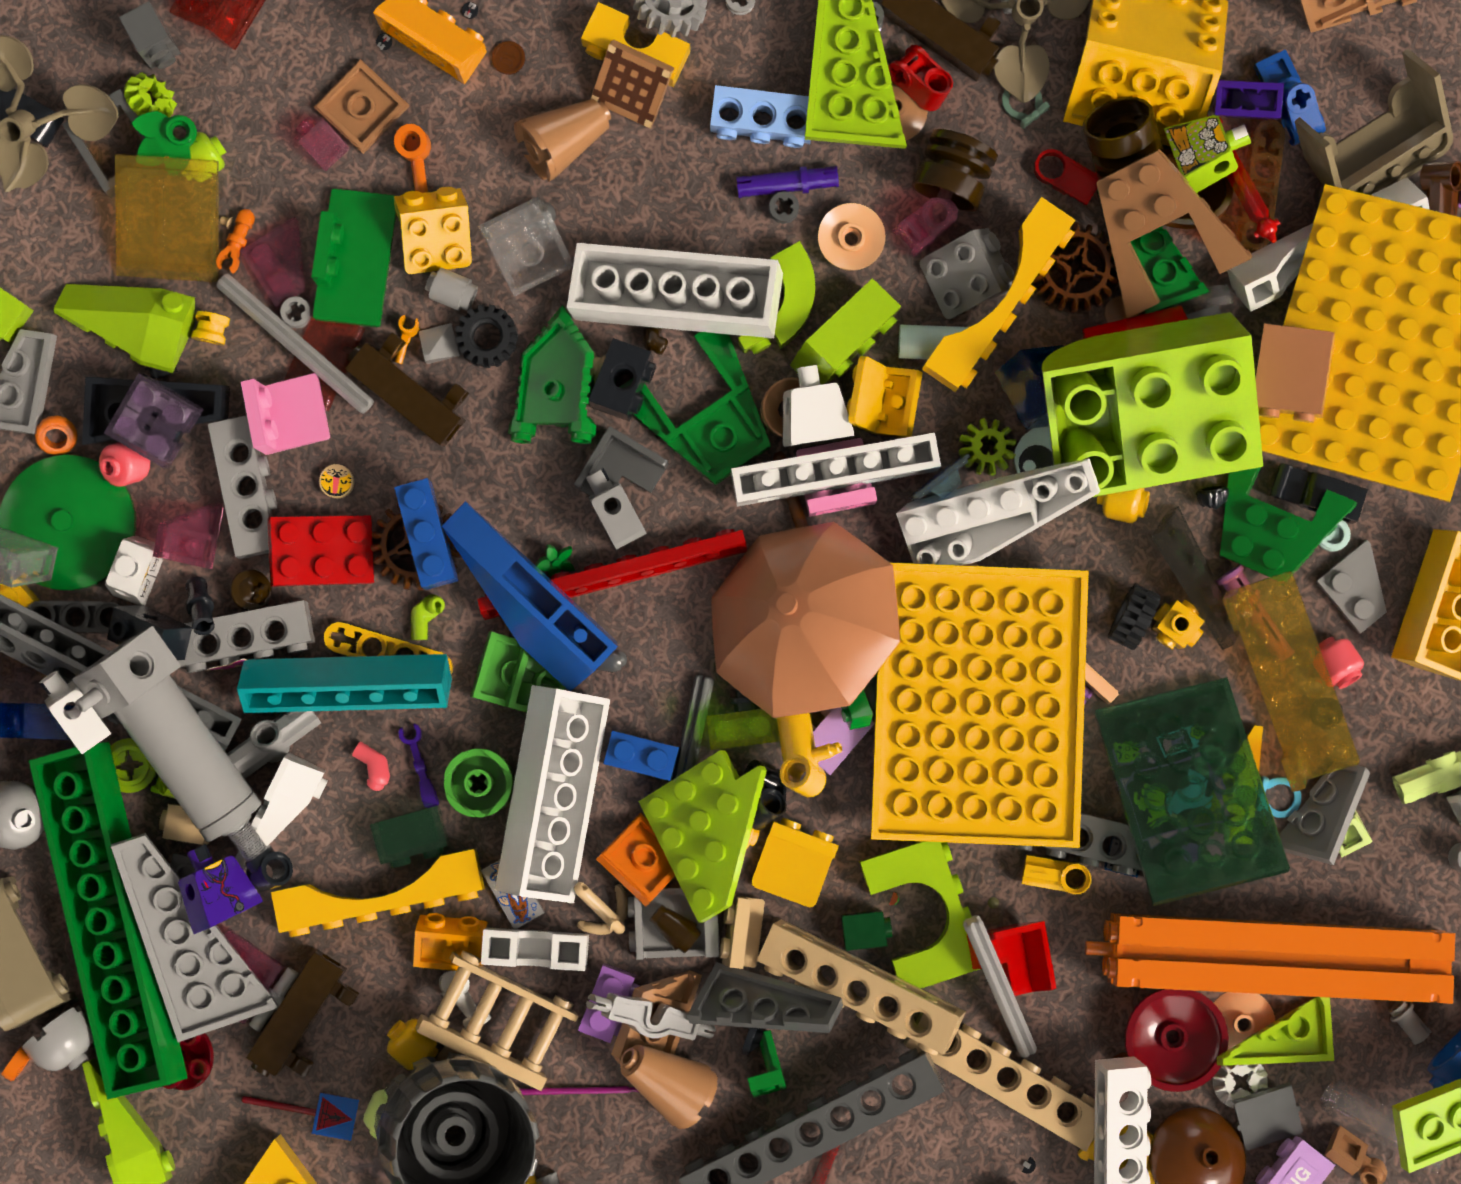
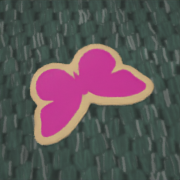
[207,659,247,670]

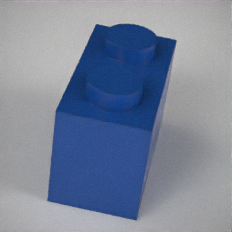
[603,731,679,781]

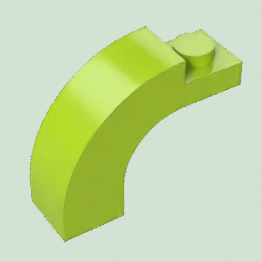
[738,241,815,355]

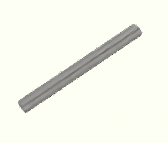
[216,273,374,414]

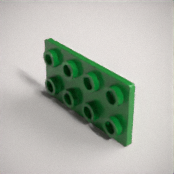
[311,189,397,327]

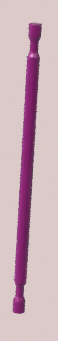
[519,1086,639,1095]

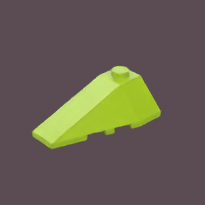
[54,284,196,373]
[82,1058,175,1184]

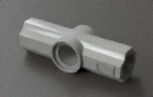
[227,711,321,779]

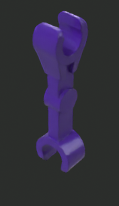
[399,723,439,808]

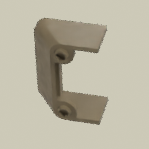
[1294,49,1453,195]
[0,876,77,1031]

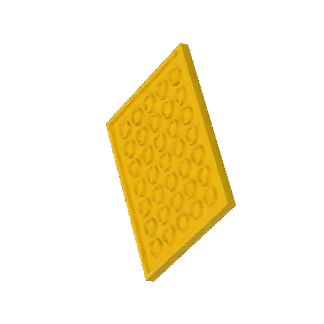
[1258,184,1461,503]
[871,563,1089,848]

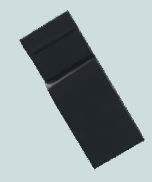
[1270,463,1368,524]

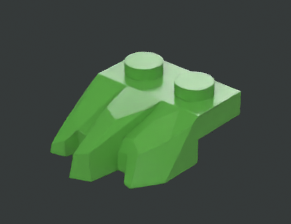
[470,631,565,713]

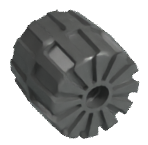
[374,1052,540,1184]

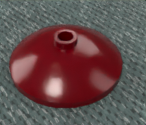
[1124,989,1229,1092]

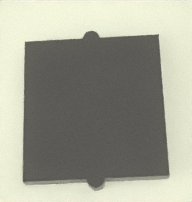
[1232,1082,1303,1151]

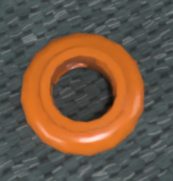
[35,415,78,455]

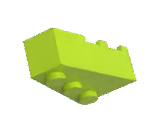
[790,278,901,385]

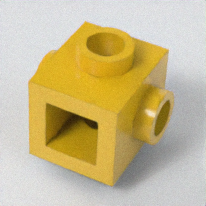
[1152,600,1205,650]

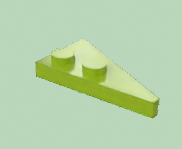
[1217,997,1334,1066]

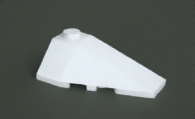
[236,753,328,870]

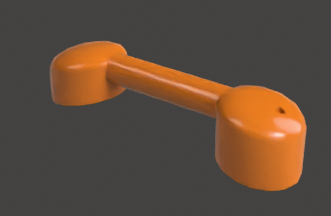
[394,124,431,193]

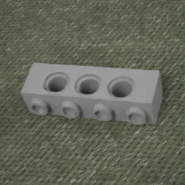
[208,415,277,559]
[178,600,315,673]

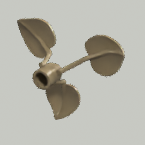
[941,0,1090,103]
[0,35,119,192]

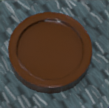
[492,41,525,75]

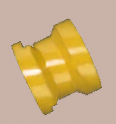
[191,311,230,346]

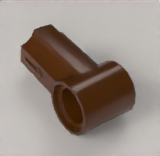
[1420,161,1461,216]

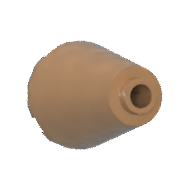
[514,99,611,182]
[620,1044,717,1129]

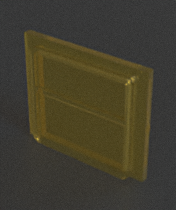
[115,154,219,282]

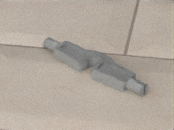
[586,993,716,1040]

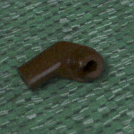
[643,327,668,355]

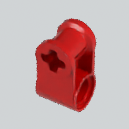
[888,45,953,111]

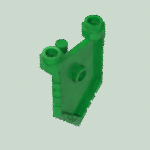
[508,305,596,444]

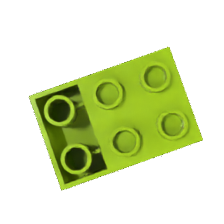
[1042,312,1263,497]

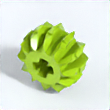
[958,418,1016,476]

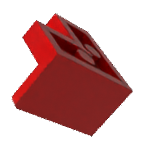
[967,921,1056,996]

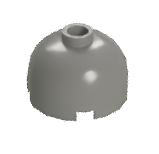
[0,780,45,850]
[22,1005,93,1071]

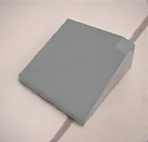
[419,323,460,364]

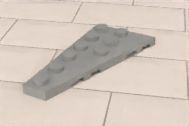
[111,833,279,1042]

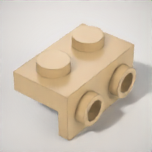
[719,896,765,969]

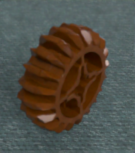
[1031,222,1119,314]
[370,503,462,591]

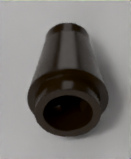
[649,905,702,954]

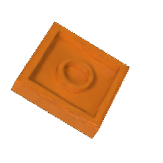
[596,813,675,907]

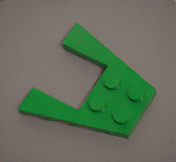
[619,332,771,486]

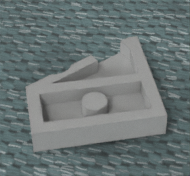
[1315,540,1387,634]

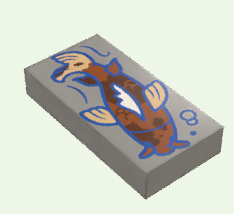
[481,860,545,930]

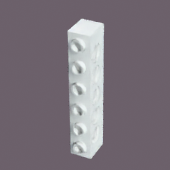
[731,433,941,507]
[1094,1057,1151,1184]

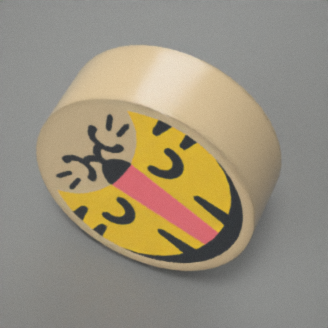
[319,464,354,499]

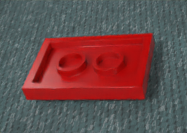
[267,515,374,587]

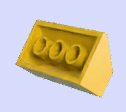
[1391,529,1461,681]

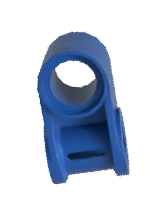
[1278,76,1326,146]

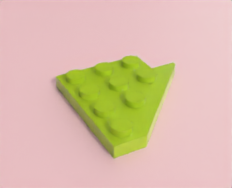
[639,750,767,923]

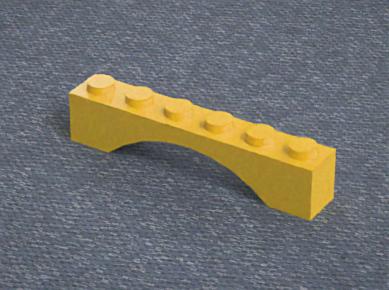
[922,197,1075,393]
[271,848,485,937]

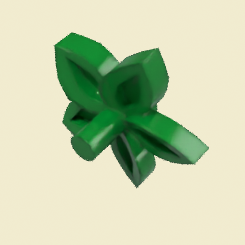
[535,544,575,579]

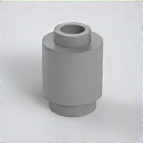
[425,267,478,311]

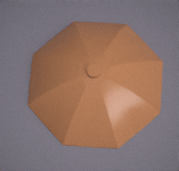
[711,522,900,718]

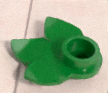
[132,111,197,176]

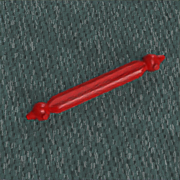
[1206,115,1281,243]

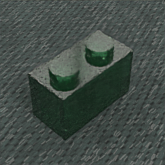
[370,805,450,869]

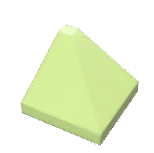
[1339,810,1372,857]

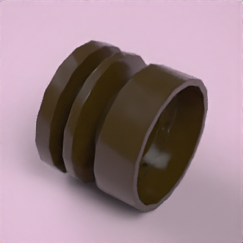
[1083,97,1165,180]
[911,129,998,212]

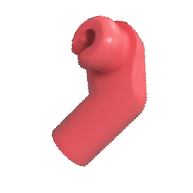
[352,741,390,791]

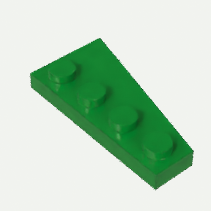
[1097,190,1210,314]

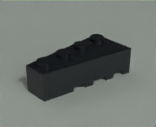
[82,376,230,445]

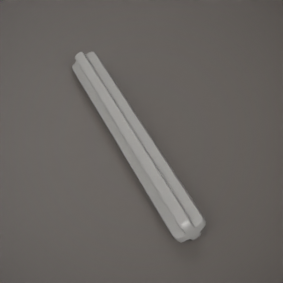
[963,915,1037,1058]

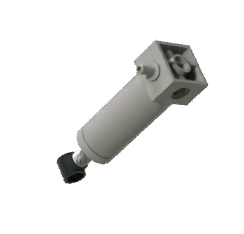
[72,626,293,891]

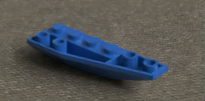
[442,501,618,691]

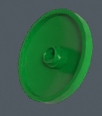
[0,455,136,591]

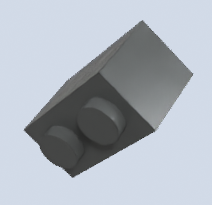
[119,1,181,69]

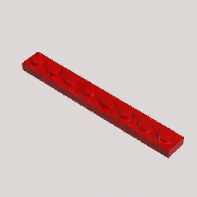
[477,529,747,620]

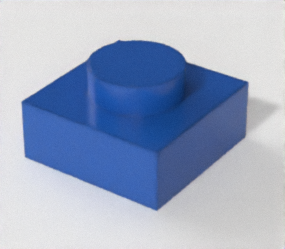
[1253,49,1300,83]

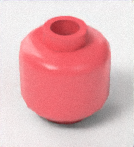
[99,440,150,487]
[1312,637,1364,689]

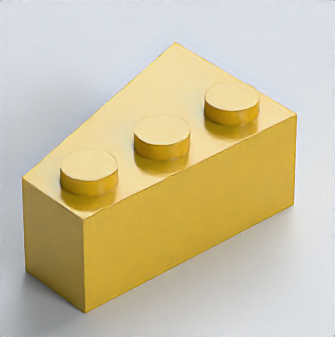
[244,1134,317,1184]

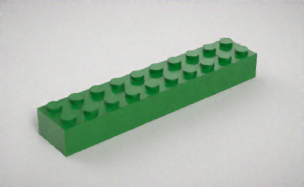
[29,742,188,1100]

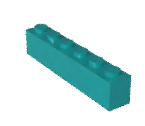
[237,654,452,713]

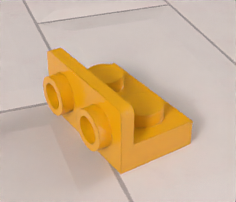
[413,913,488,973]

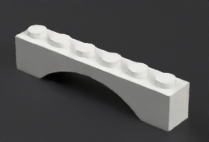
[1227,177,1430,312]

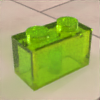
[706,709,779,750]

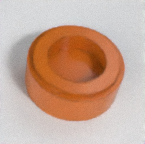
[1,1046,30,1082]

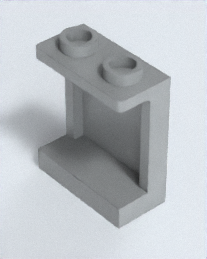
[628,888,719,960]

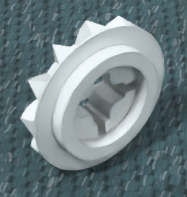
[1213,1064,1268,1109]

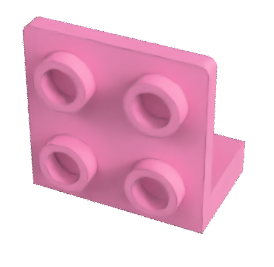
[241,373,330,455]
[796,438,877,517]

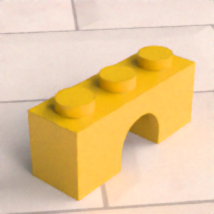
[581,2,690,88]

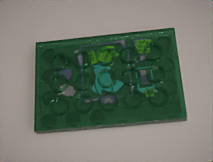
[1095,677,1290,906]

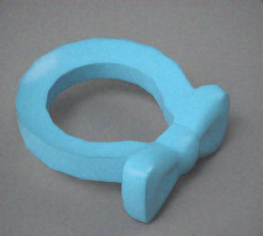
[1255,776,1301,818]

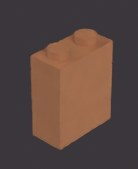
[1256,324,1335,423]

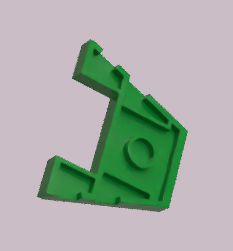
[1220,467,1357,584]

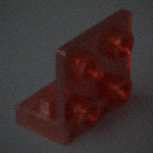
[170,0,266,50]

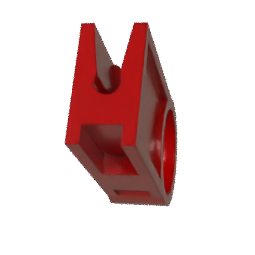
[1034,149,1099,206]

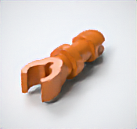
[216,209,255,274]

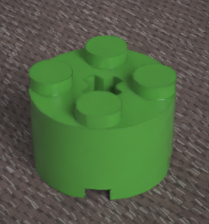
[444,748,515,818]

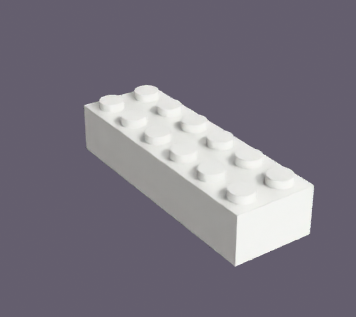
[567,243,783,338]
[495,685,610,903]

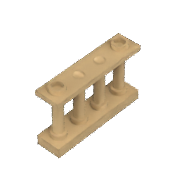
[415,950,579,1091]

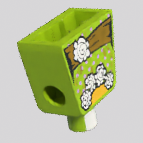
[1164,115,1251,193]

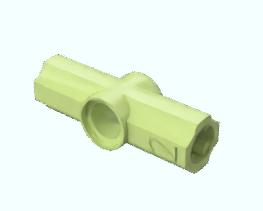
[1392,750,1461,804]

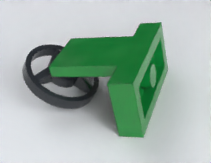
[742,1028,787,1098]

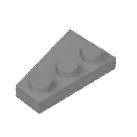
[0,329,57,435]
[1268,760,1370,865]

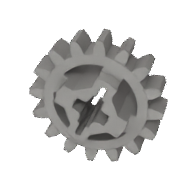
[633,0,707,37]

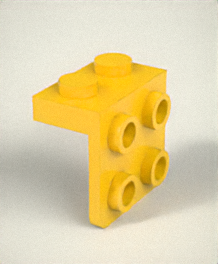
[394,187,472,274]
[847,356,923,438]
[752,817,839,907]

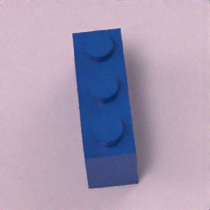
[394,478,459,590]

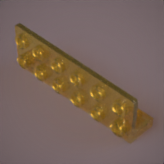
[1223,571,1360,792]

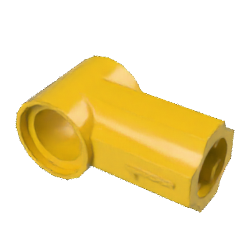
[1021,854,1091,894]

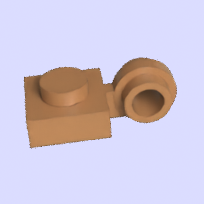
[1324,1125,1387,1184]

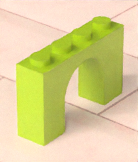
[859,841,980,989]

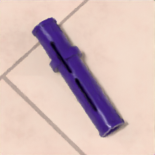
[736,165,839,198]

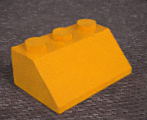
[373,0,487,85]

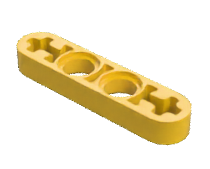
[324,622,453,674]

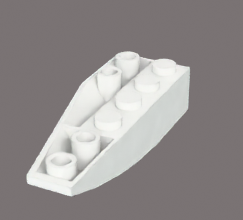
[896,459,1100,566]

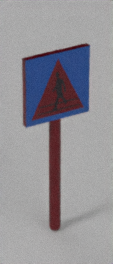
[241,1092,359,1141]

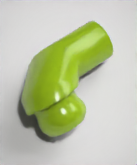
[411,594,445,640]

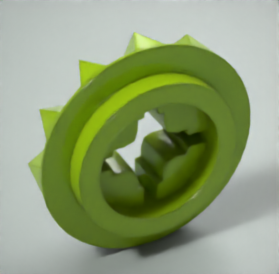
[124,72,177,118]
[110,738,156,793]

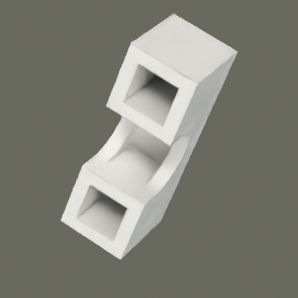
[481,927,589,971]

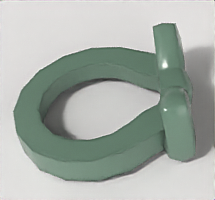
[1002,90,1050,129]

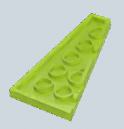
[805,0,907,149]

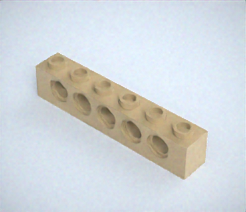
[756,919,966,1055]
[904,1012,1095,1151]

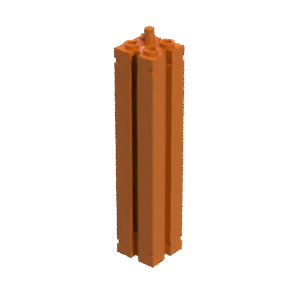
[1085,913,1456,1004]

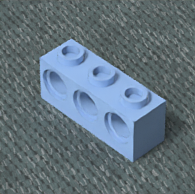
[710,85,811,148]

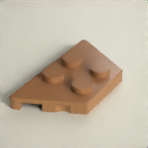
[611,970,702,1066]

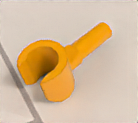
[394,315,419,364]

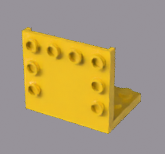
[1063,0,1228,146]

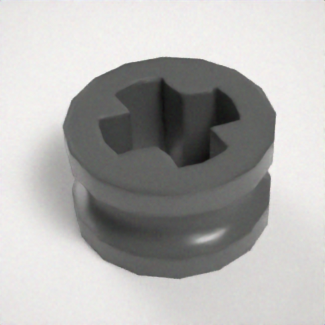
[769,191,799,224]

